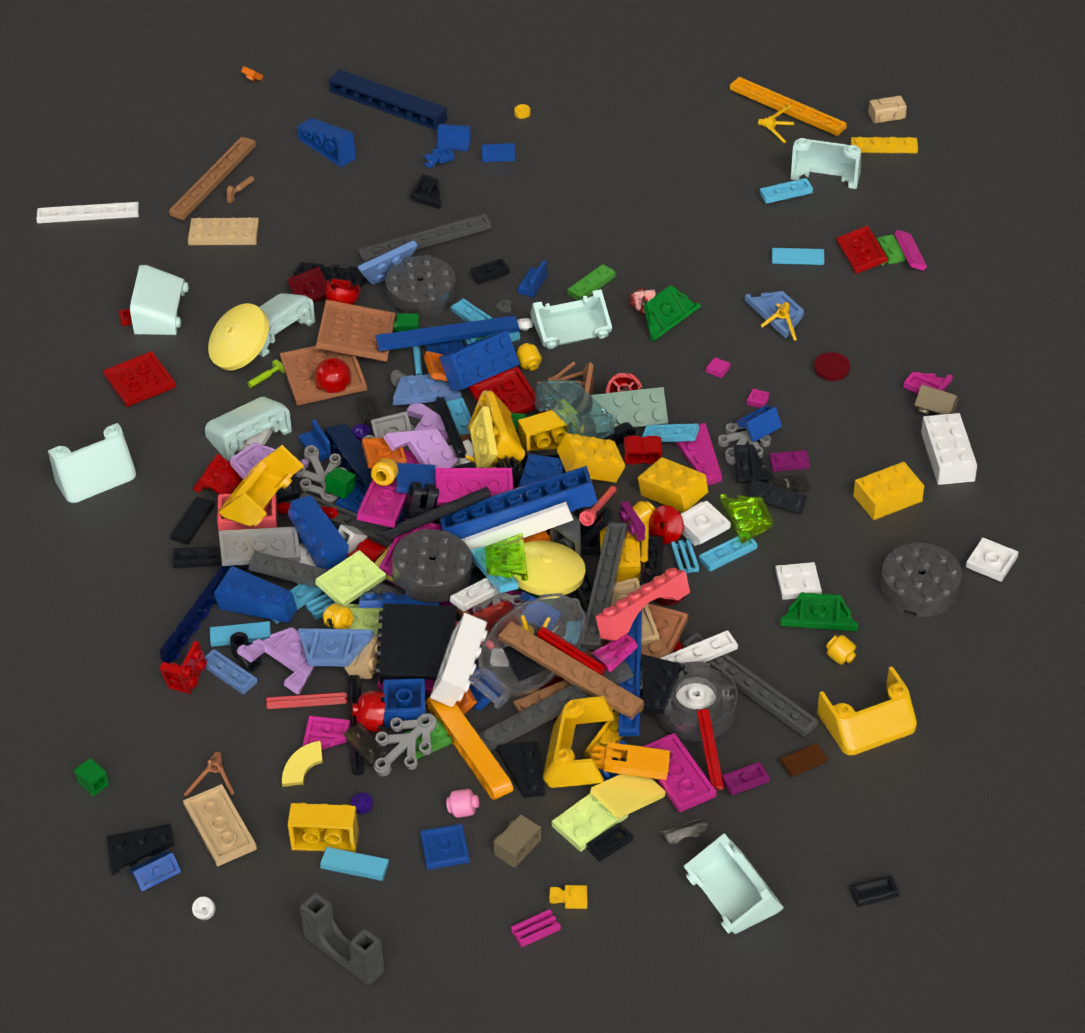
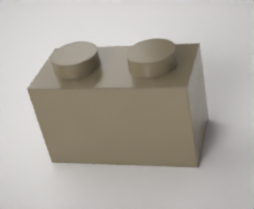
[914,385,959,415]
[493,815,541,868]

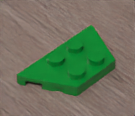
[643,285,701,342]
[780,592,858,632]

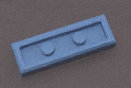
[205,649,258,695]

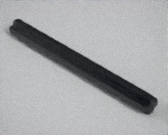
[435,396,467,459]
[382,487,491,541]
[349,674,364,775]

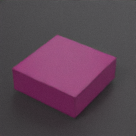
[706,357,731,378]
[747,388,770,408]

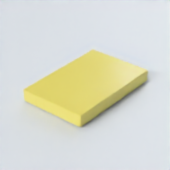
[469,406,498,468]
[590,774,666,819]

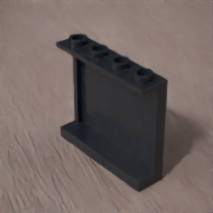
[376,603,456,684]

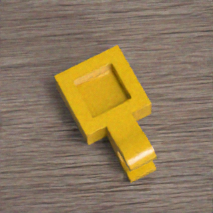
[549,885,587,909]

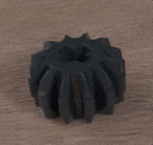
[493,455,523,486]

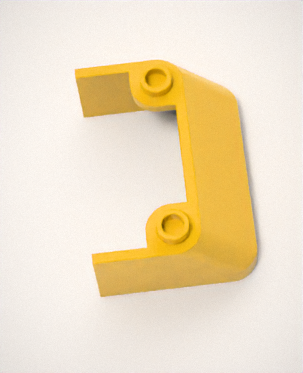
[467,390,525,468]
[218,445,304,527]
[817,666,917,755]
[543,696,615,788]

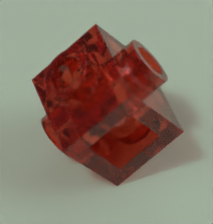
[629,288,656,314]

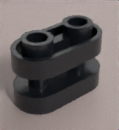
[405,481,439,519]

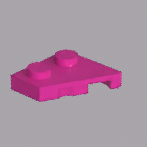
[903,372,953,394]
[592,634,637,672]
[302,716,351,750]

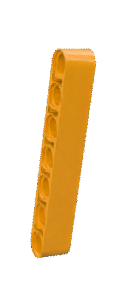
[426,697,513,800]

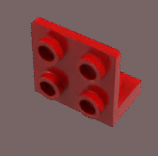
[193,454,243,495]
[159,641,207,695]

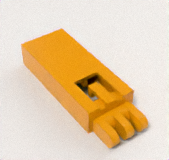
[590,742,670,780]

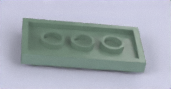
[590,387,668,433]

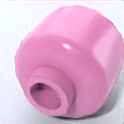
[447,789,479,818]

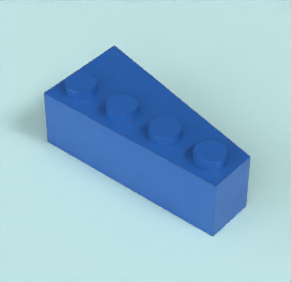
[297,118,356,167]
[288,495,349,570]
[214,566,297,623]

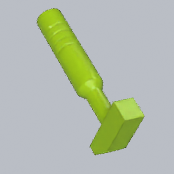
[247,359,285,388]

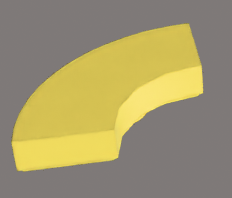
[282,741,323,787]

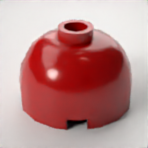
[325,279,361,305]
[315,358,351,393]
[605,373,642,393]
[352,691,385,733]

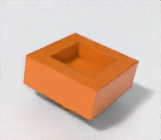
[241,66,264,81]
[456,688,477,715]

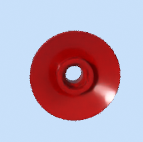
[649,505,684,544]

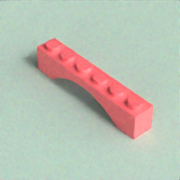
[596,568,690,640]

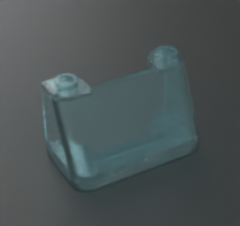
[535,380,615,439]

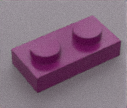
[769,450,810,472]
[619,501,645,542]
[722,762,769,796]

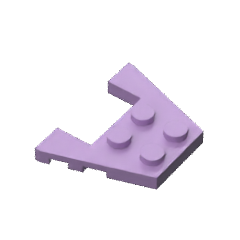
[407,403,450,444]
[383,429,458,485]
[230,442,309,479]
[237,627,315,695]

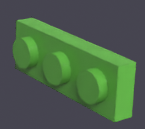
[567,264,616,301]

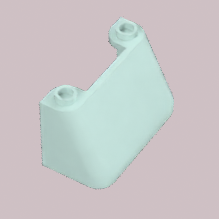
[791,138,861,189]
[130,265,188,335]
[530,290,612,349]
[259,293,315,357]
[205,397,292,462]
[48,423,136,503]
[684,833,784,934]

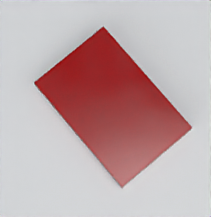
[836,225,888,274]

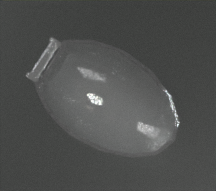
[468,593,586,709]

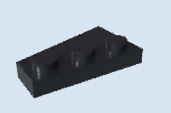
[642,654,681,714]
[496,741,545,798]
[106,824,174,876]

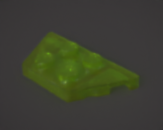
[721,494,773,544]
[485,533,528,581]

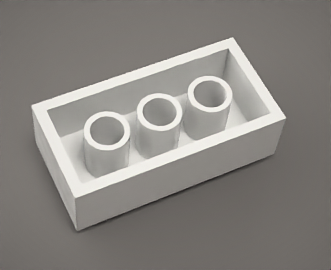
[921,413,977,485]
[430,613,488,707]

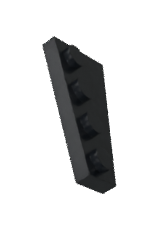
[294,262,367,288]

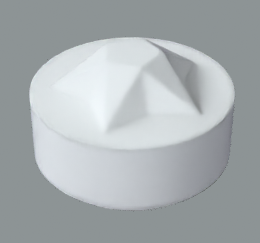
[517,318,533,331]
[192,897,215,920]

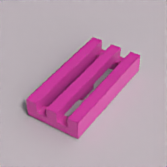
[511,909,561,948]

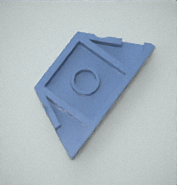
[357,240,418,285]
[745,291,804,338]
[392,374,461,405]
[298,628,374,667]

